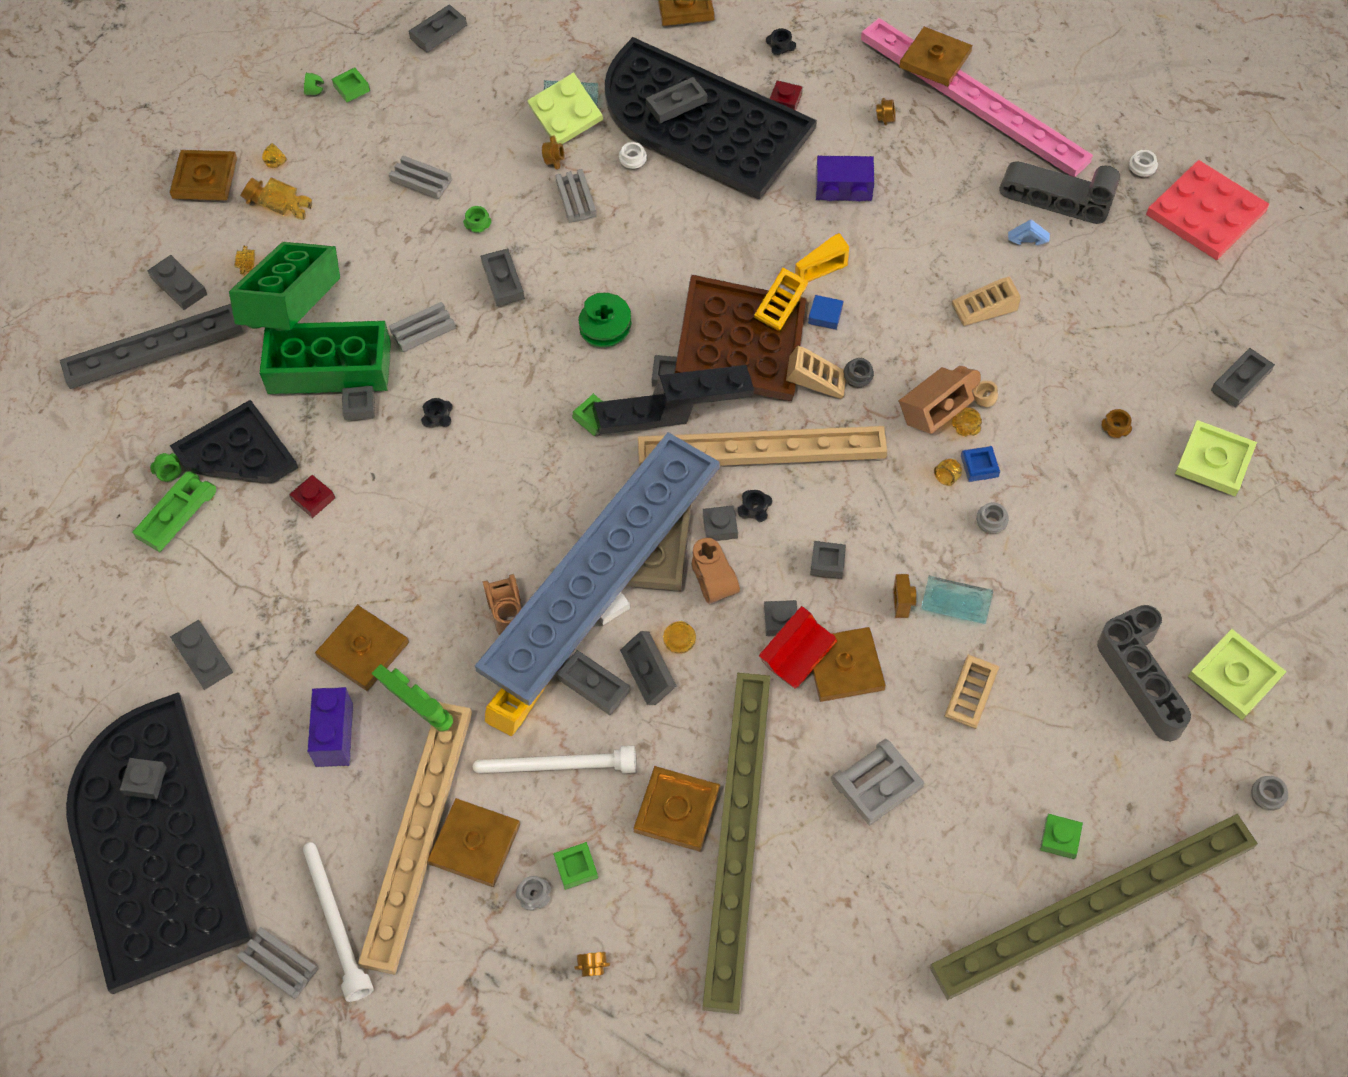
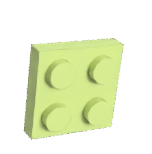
[527,72,603,144]
[1175,420,1257,497]
[1188,629,1287,720]

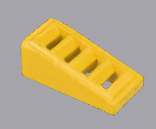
[795,233,850,282]
[754,268,808,332]
[485,682,549,736]

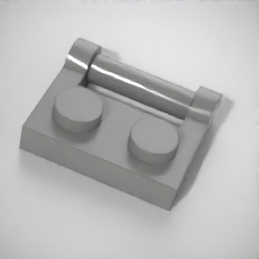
[831,739,924,826]

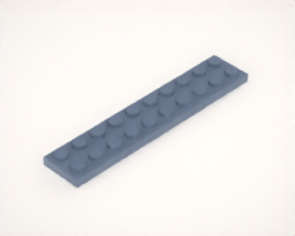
[475,432,720,706]

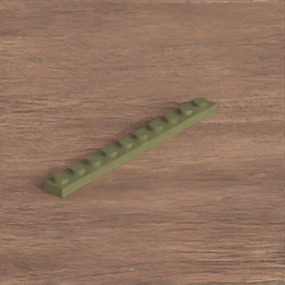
[702,672,770,1014]
[929,813,1258,1001]

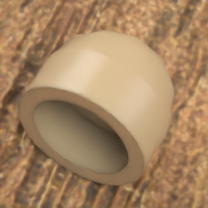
[973,381,998,407]

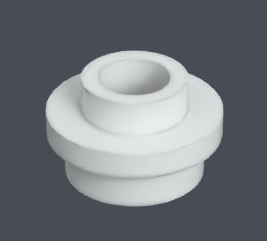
[619,142,647,169]
[1129,150,1158,177]

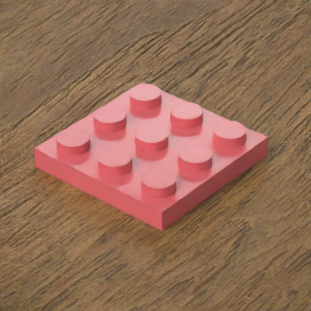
[1146,160,1269,260]

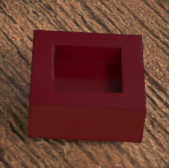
[769,80,803,110]
[289,475,335,518]

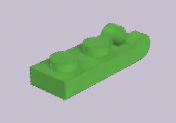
[132,471,216,553]
[371,664,453,732]

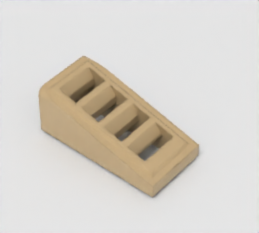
[952,276,1021,326]
[786,346,846,399]
[944,654,1000,729]

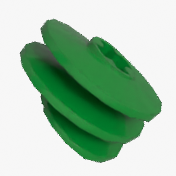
[578,292,632,348]

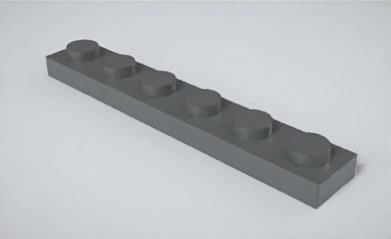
[60,304,243,389]

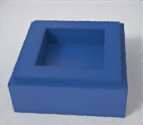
[808,295,844,330]
[961,446,1000,482]

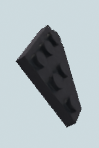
[170,400,298,484]

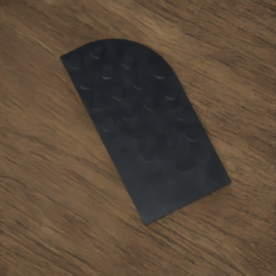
[605,37,817,200]
[66,692,253,994]

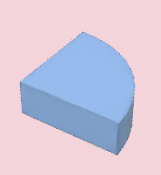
[1008,220,1050,245]

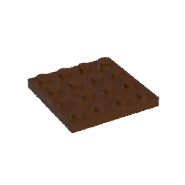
[674,274,806,402]

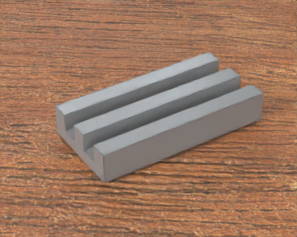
[389,155,452,199]
[555,169,596,223]
[389,302,456,352]
[237,927,318,999]

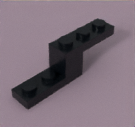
[592,365,755,435]

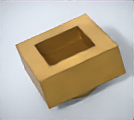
[893,574,916,618]

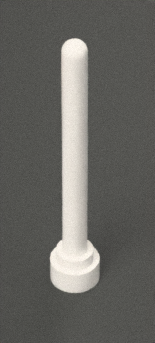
[472,746,636,774]
[303,842,374,1002]

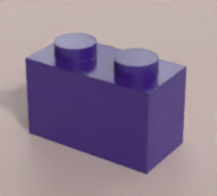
[816,155,874,202]
[307,687,353,767]

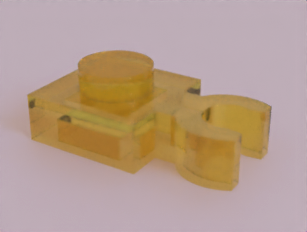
[258,177,312,220]

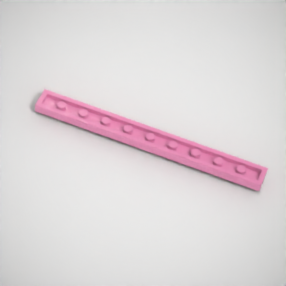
[861,18,1093,177]

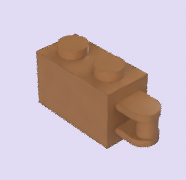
[898,365,981,434]

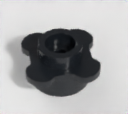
[766,28,796,55]
[421,398,453,427]
[737,490,772,522]

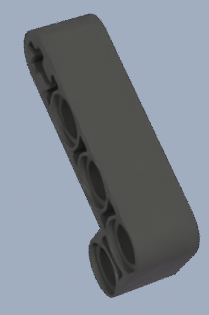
[999,161,1120,224]
[1097,605,1191,742]

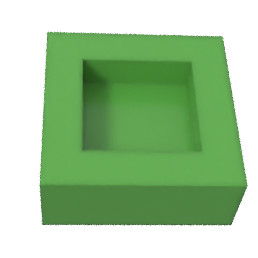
[332,67,370,102]
[572,393,602,436]
[1040,813,1083,859]
[553,842,598,890]

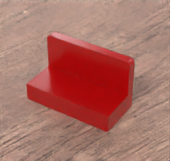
[758,606,837,689]

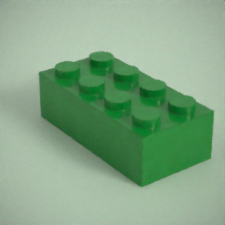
[229,242,340,331]
[259,321,391,394]

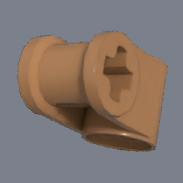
[691,538,740,604]
[482,574,522,635]

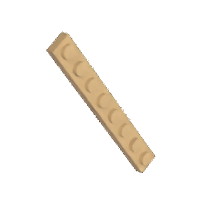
[638,426,887,466]
[358,702,472,975]

